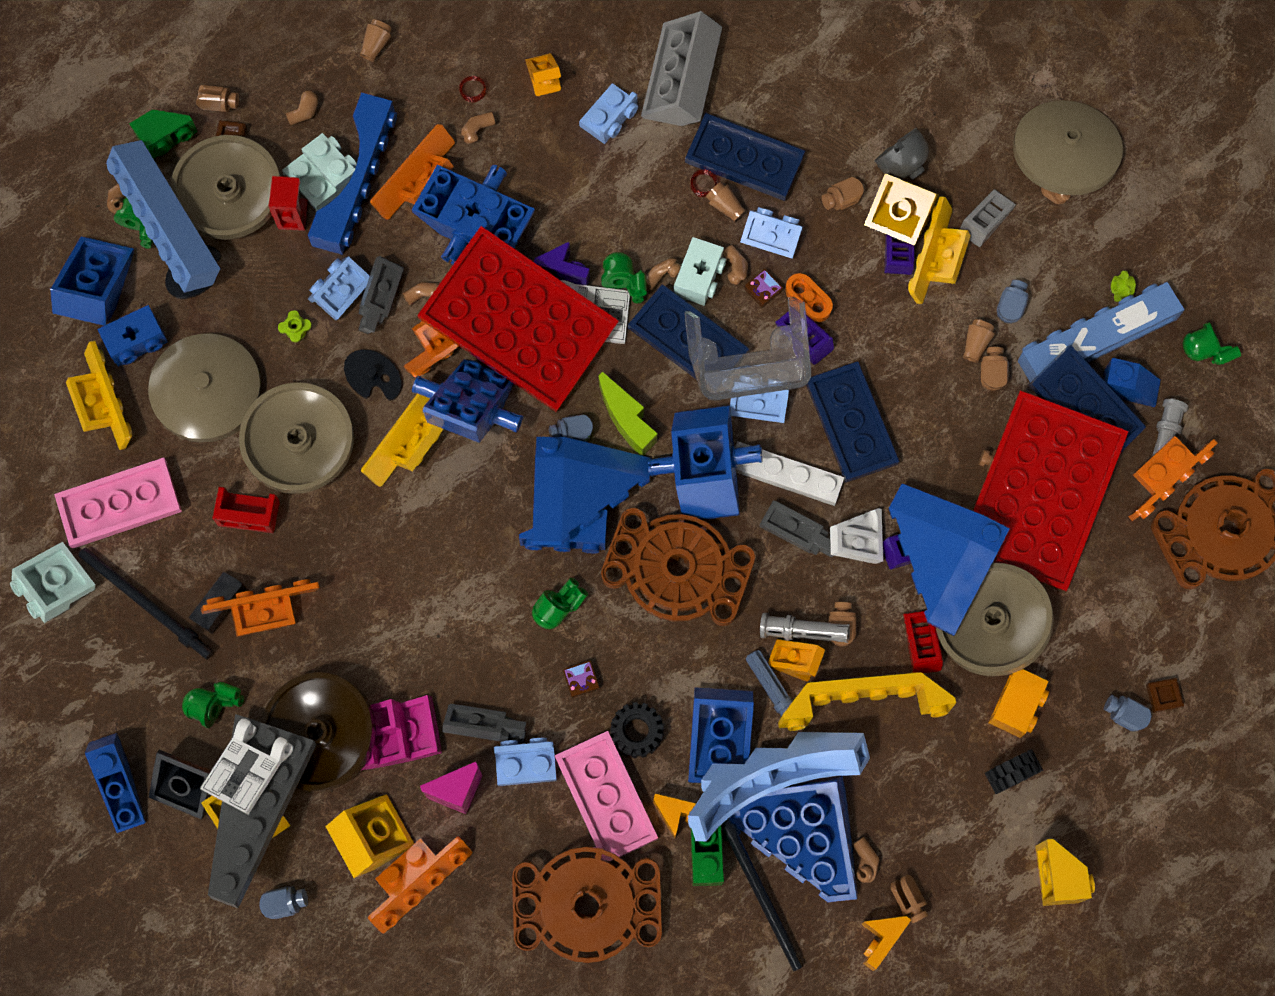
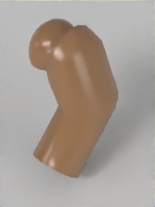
[285,91,318,126]
[461,112,495,144]
[852,837,880,883]

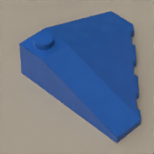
[532,437,650,545]
[889,484,1010,636]
[730,776,858,902]

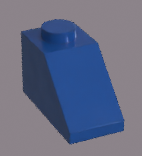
[1103,358,1160,407]

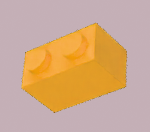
[988,669,1049,738]

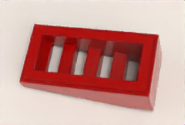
[903,611,943,673]

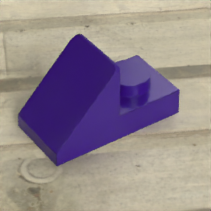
[534,242,590,286]

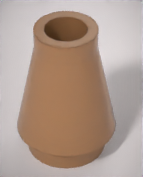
[360,19,392,62]
[706,182,746,222]
[963,319,995,363]

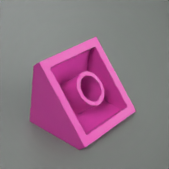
[420,762,482,814]

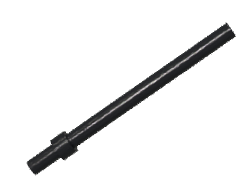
[78,547,214,660]
[721,817,804,972]

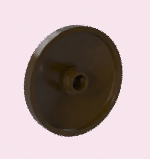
[261,672,376,792]

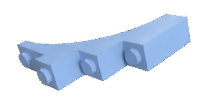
[688,732,870,842]

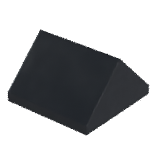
[148,749,212,819]

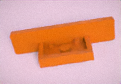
[370,124,455,220]
[404,321,459,377]
[1128,436,1218,521]
[201,579,319,637]
[368,836,473,934]

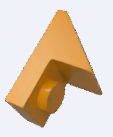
[525,53,561,96]
[768,639,825,681]
[653,794,696,838]
[862,916,911,971]

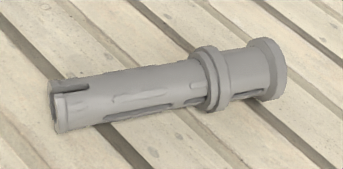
[1152,399,1188,456]
[760,613,850,643]

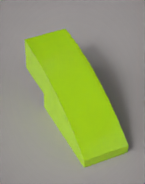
[599,372,658,456]

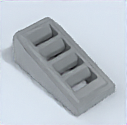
[960,189,1016,247]

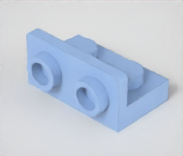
[579,83,638,144]
[740,207,804,259]
[308,256,370,320]
[730,375,789,423]
[494,738,557,786]

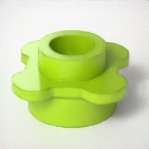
[1111,270,1136,302]
[278,311,311,342]

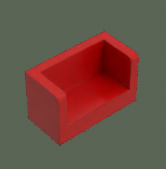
[268,176,308,231]
[212,487,280,534]

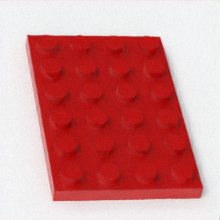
[417,226,619,412]
[973,390,1129,592]

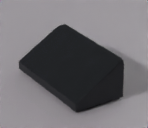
[189,572,247,634]

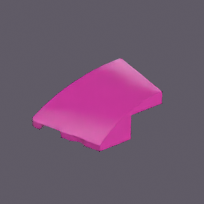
[362,695,442,770]

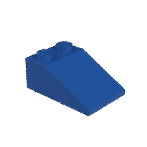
[50,236,134,326]
[688,687,754,783]

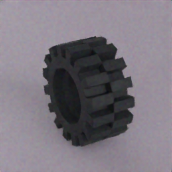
[611,702,664,758]
[985,749,1043,794]

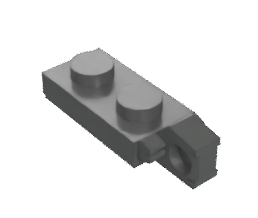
[358,256,404,335]
[759,500,834,557]
[443,703,526,742]

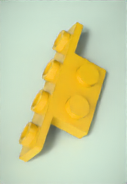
[908,197,971,304]
[66,341,132,450]
[361,394,443,487]

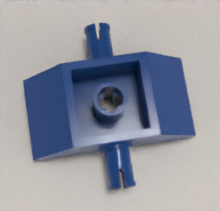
[412,165,535,265]
[412,359,523,443]
[648,406,763,522]

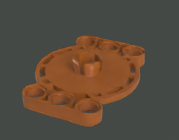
[1151,469,1275,590]
[601,508,755,626]
[512,846,662,963]

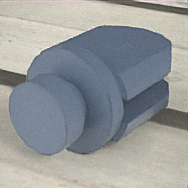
[997,280,1029,324]
[549,415,593,442]
[1104,695,1151,732]
[259,886,308,919]

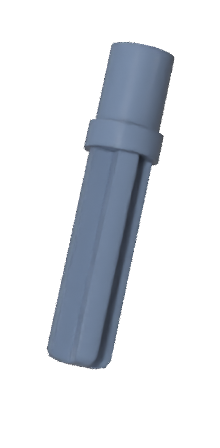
[746,650,794,717]

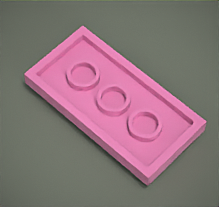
[54,458,182,549]
[555,731,658,862]

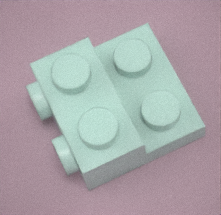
[282,133,357,211]
[10,542,95,623]

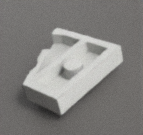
[830,508,883,564]

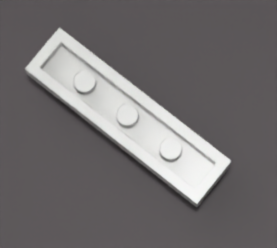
[735,441,844,506]

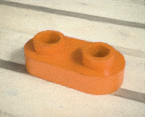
[785,273,833,322]

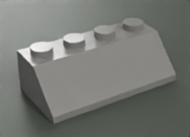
[641,11,722,126]

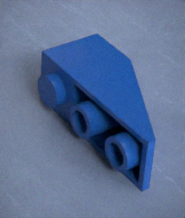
[519,510,608,554]
[85,733,146,833]

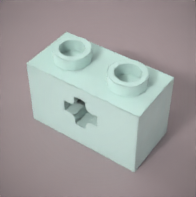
[674,237,727,306]

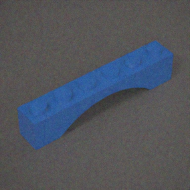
[308,92,397,255]

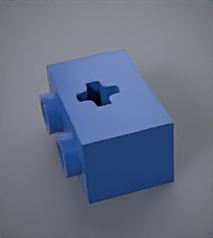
[97,305,168,366]

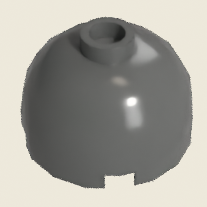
[874,128,929,180]

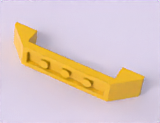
[778,672,956,731]

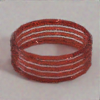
[459,76,486,102]
[690,170,717,197]

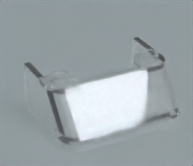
[684,297,811,400]

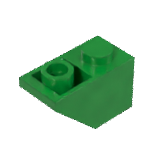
[129,109,198,159]
[691,825,724,886]

